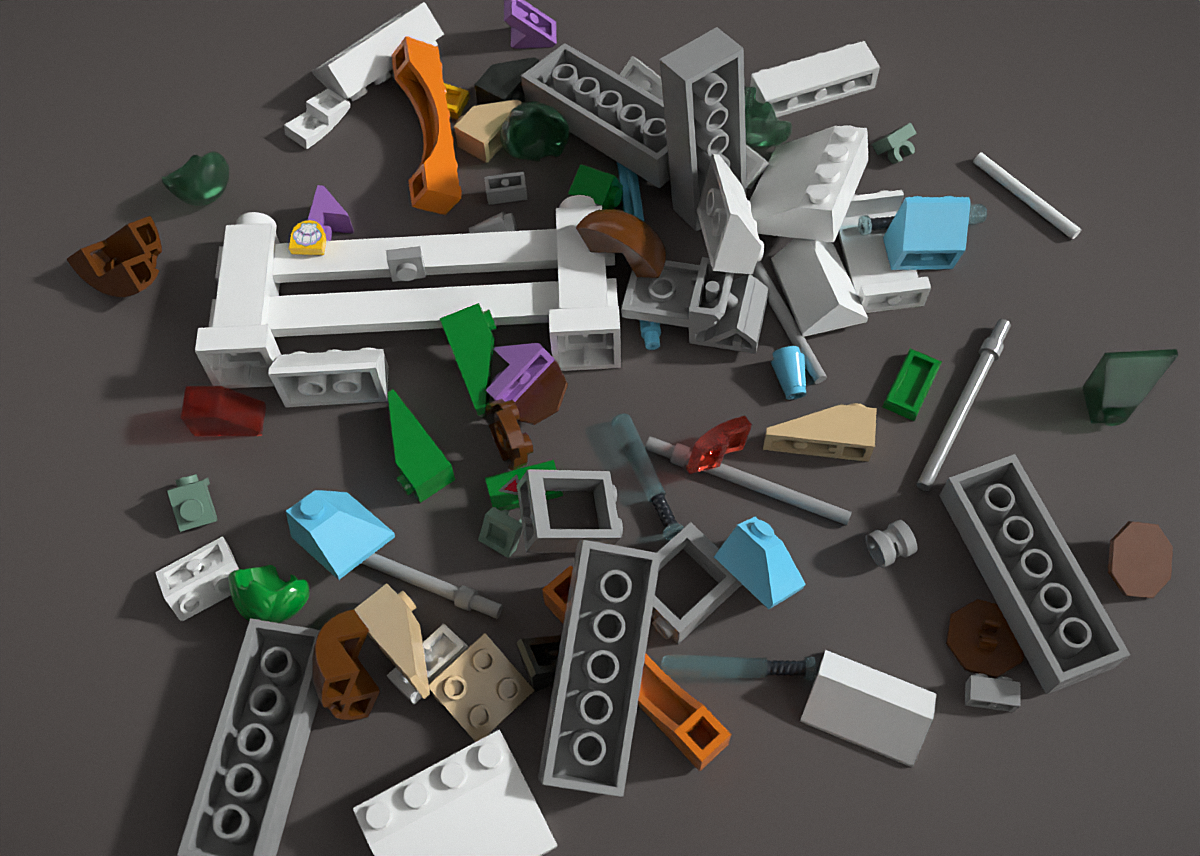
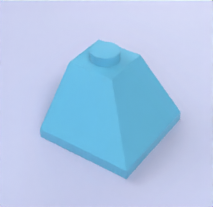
[286,490,395,580]
[714,517,806,609]

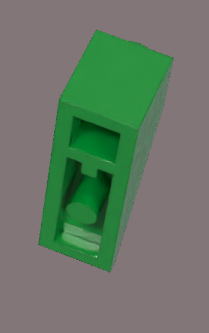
[440,303,497,418]
[387,389,456,503]

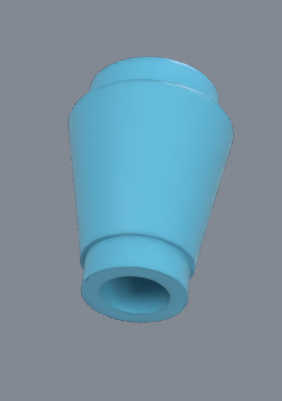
[771,346,807,400]

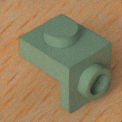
[167,474,218,532]

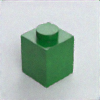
[568,164,623,210]

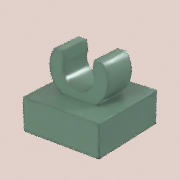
[871,122,917,164]
[478,507,523,558]

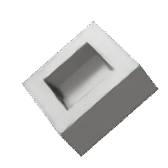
[386,246,426,282]

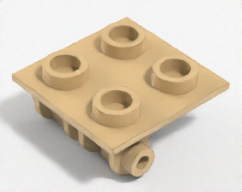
[429,633,535,742]

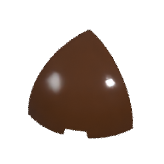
[576,209,666,278]
[66,216,162,297]
[312,609,380,720]

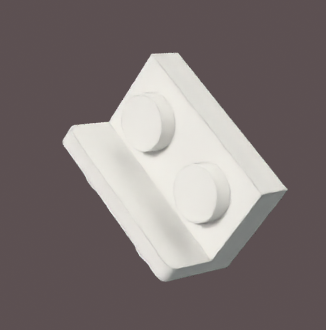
[155,536,239,621]

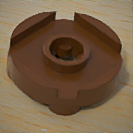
[486,399,534,471]

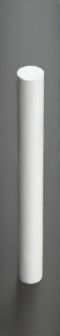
[973,152,1081,240]

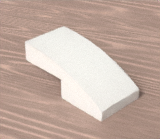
[284,88,350,149]

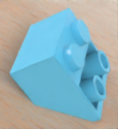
[883,196,971,270]

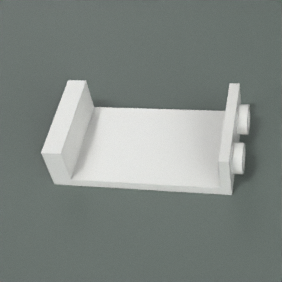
[838,190,931,313]

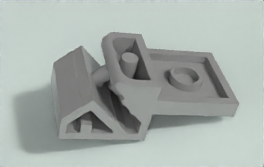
[621,257,768,354]

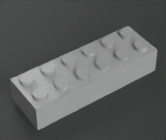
[659,27,747,231]
[521,43,670,188]
[939,454,1130,695]
[538,540,661,797]
[177,619,320,856]

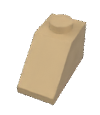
[454,100,524,163]

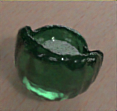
[744,86,792,149]
[500,101,569,162]
[161,151,229,206]

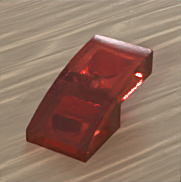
[686,416,752,474]

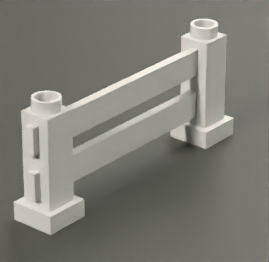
[195,195,621,389]

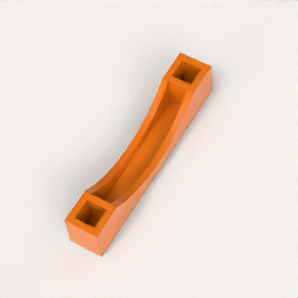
[391,36,462,215]
[542,565,731,772]

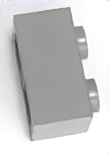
[484,172,527,205]
[965,674,1020,712]

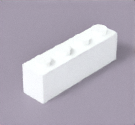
[749,41,880,121]

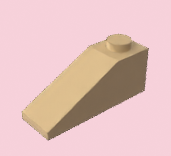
[763,403,877,462]
[354,583,430,699]

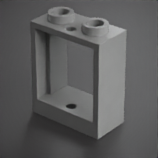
[517,469,623,553]
[651,522,741,644]

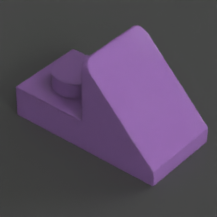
[504,0,556,48]
[308,185,354,241]
[486,343,555,402]

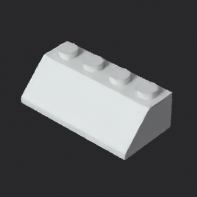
[312,2,444,101]

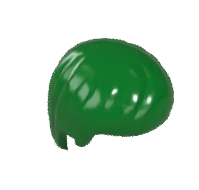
[228,565,310,624]

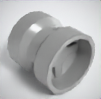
[865,520,917,568]

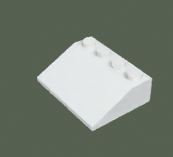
[750,125,868,242]
[353,729,558,856]

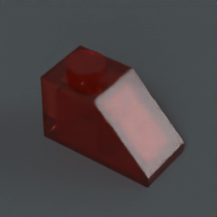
[181,386,266,436]

